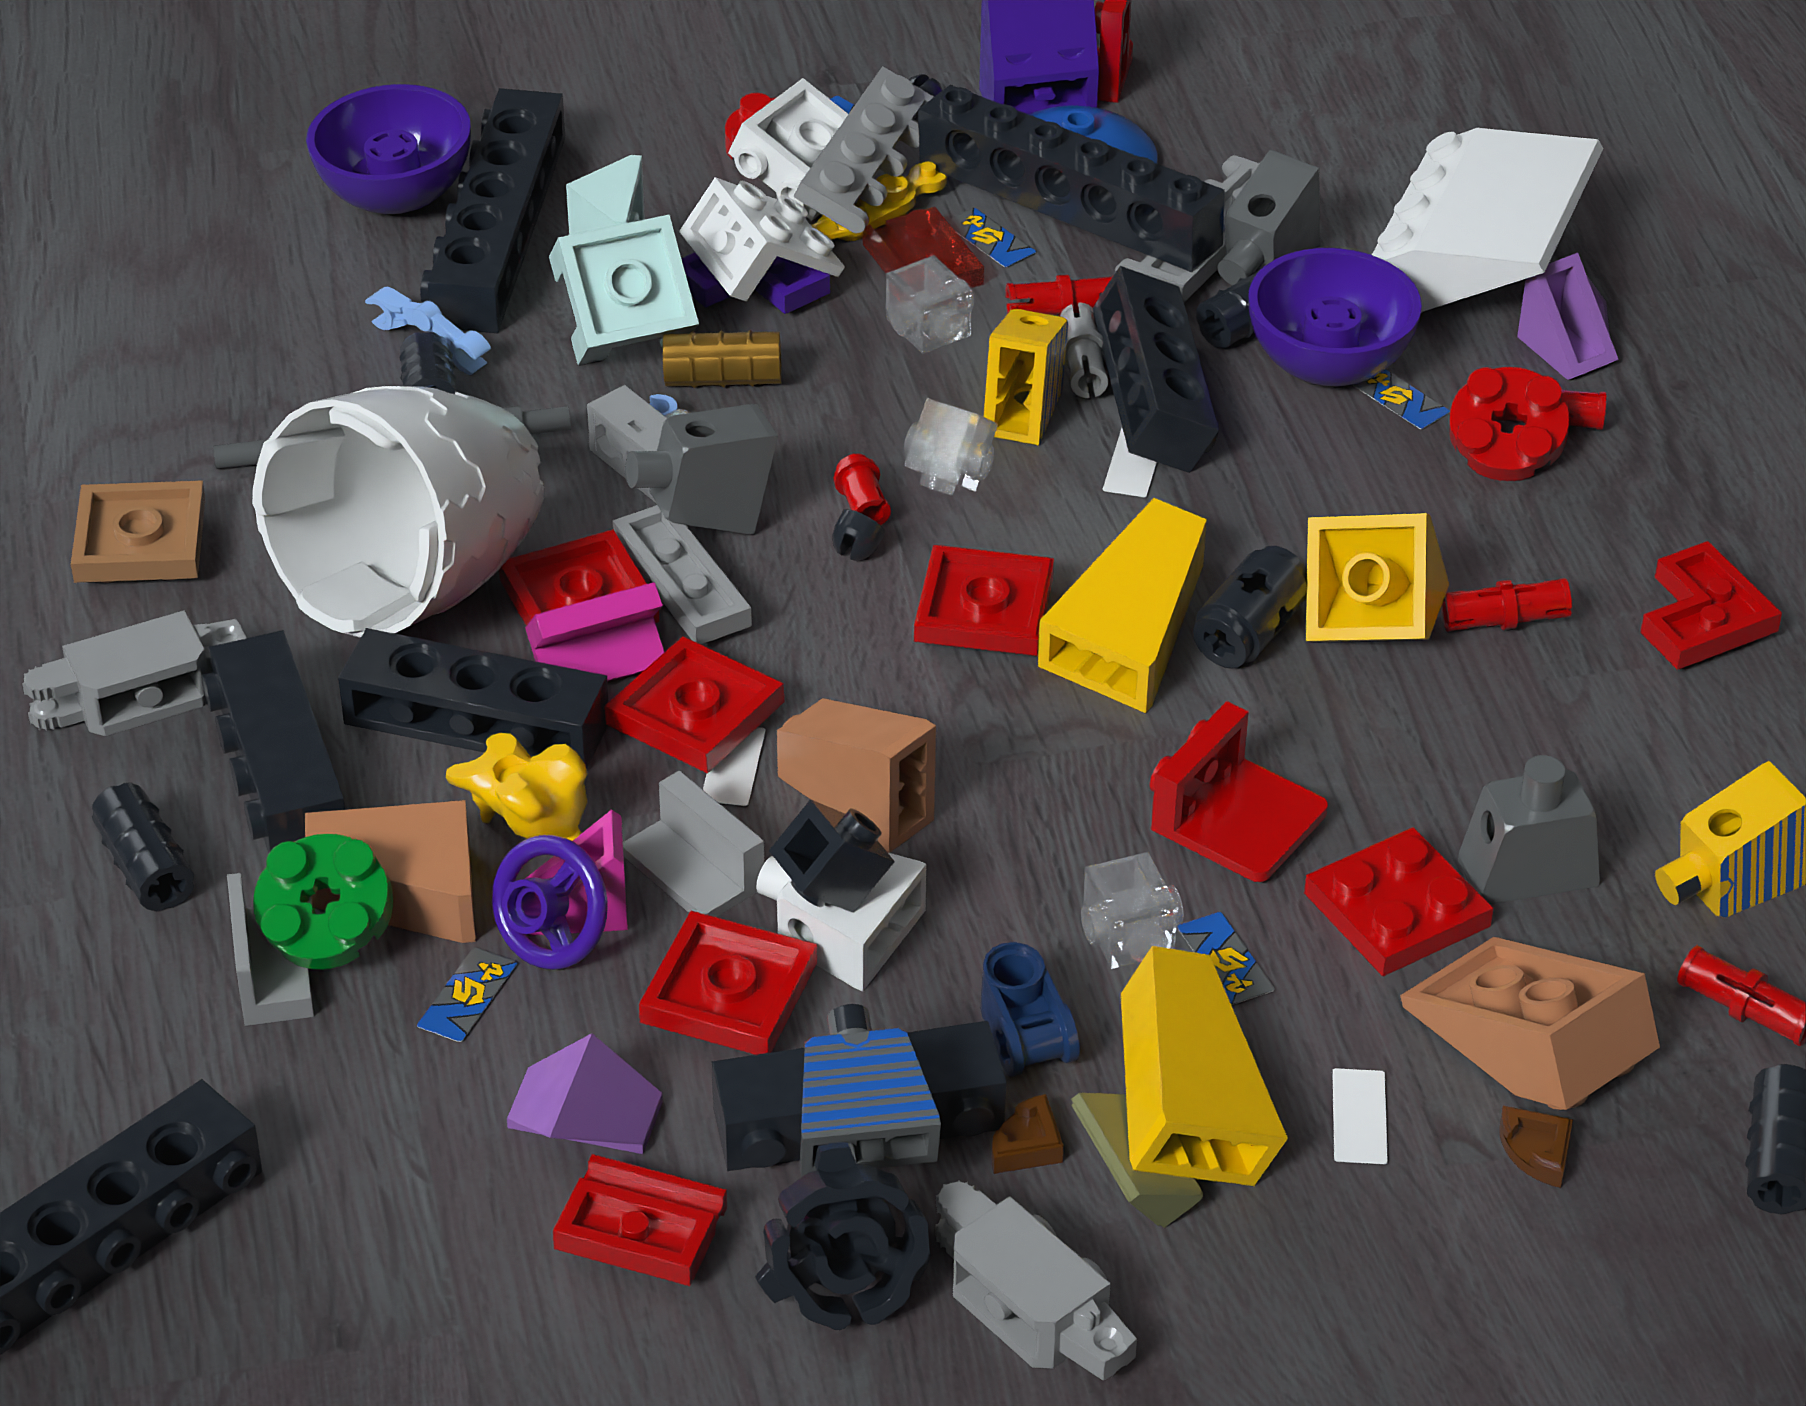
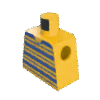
[983,309,1068,445]
[1655,761,1806,918]

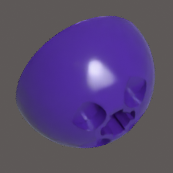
[306,84,471,214]
[1249,248,1422,386]

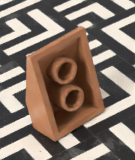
[1400,937,1660,1110]

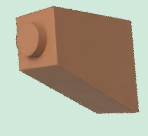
[777,698,936,853]
[293,800,476,943]

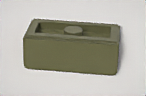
[1071,1093,1203,1228]

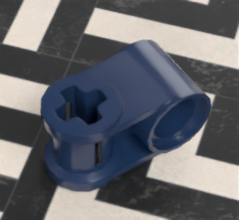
[980,942,1080,1077]

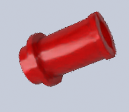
[833,454,891,525]

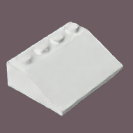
[1372,128,1603,312]

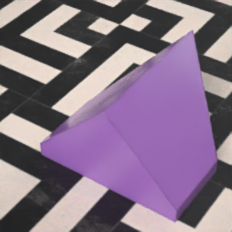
[1517,253,1619,380]
[507,1033,663,1154]

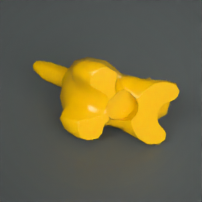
[446,733,588,841]

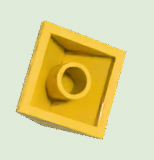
[1306,513,1449,642]

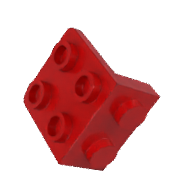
[1150,701,1328,882]

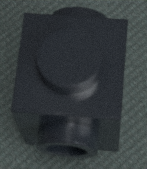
[769,799,895,913]

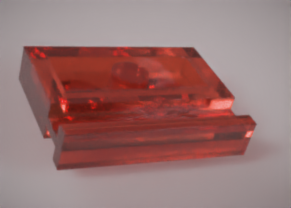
[863,207,984,305]

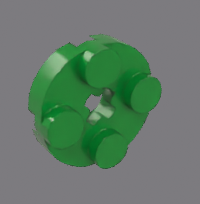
[253,834,393,969]

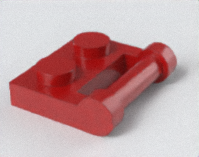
[1094,0,1133,103]

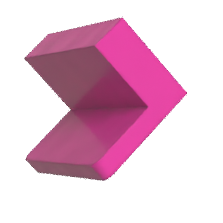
[525,582,664,683]

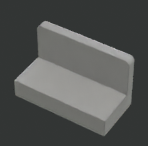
[623,770,764,917]
[227,873,314,1026]

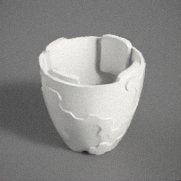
[252,386,544,637]

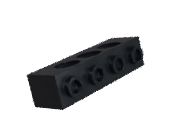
[1092,266,1219,473]
[338,628,608,769]

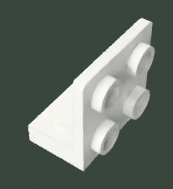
[679,177,845,301]

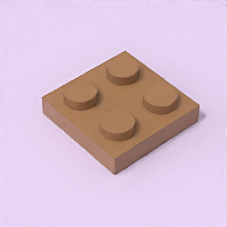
[71,481,205,583]

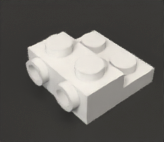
[728,78,848,221]

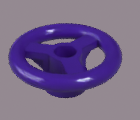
[492,835,608,970]

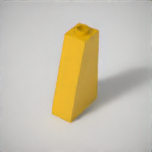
[1038,498,1207,713]
[1121,946,1288,1186]

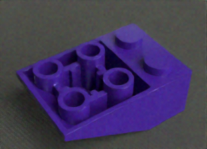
[979,0,1099,114]

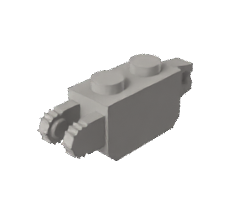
[22,610,246,736]
[935,1180,1137,1381]

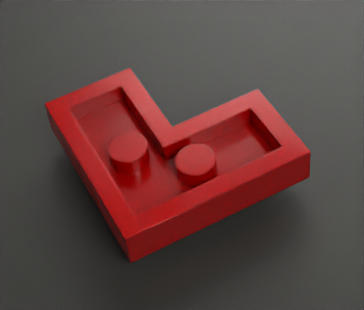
[1640,541,1782,670]

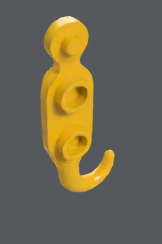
[811,161,947,241]

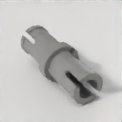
[1060,303,1108,398]

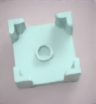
[549,215,699,365]

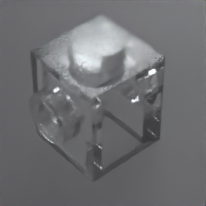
[886,255,974,354]
[904,398,998,496]
[1081,852,1184,969]

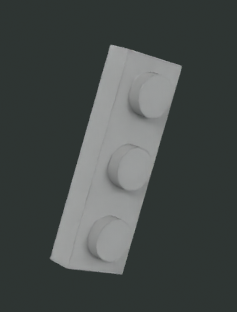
[613,505,752,644]

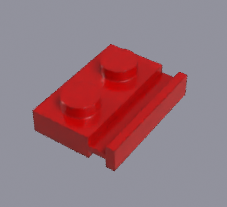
[553,1154,727,1286]

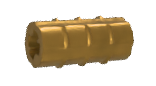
[663,329,782,389]

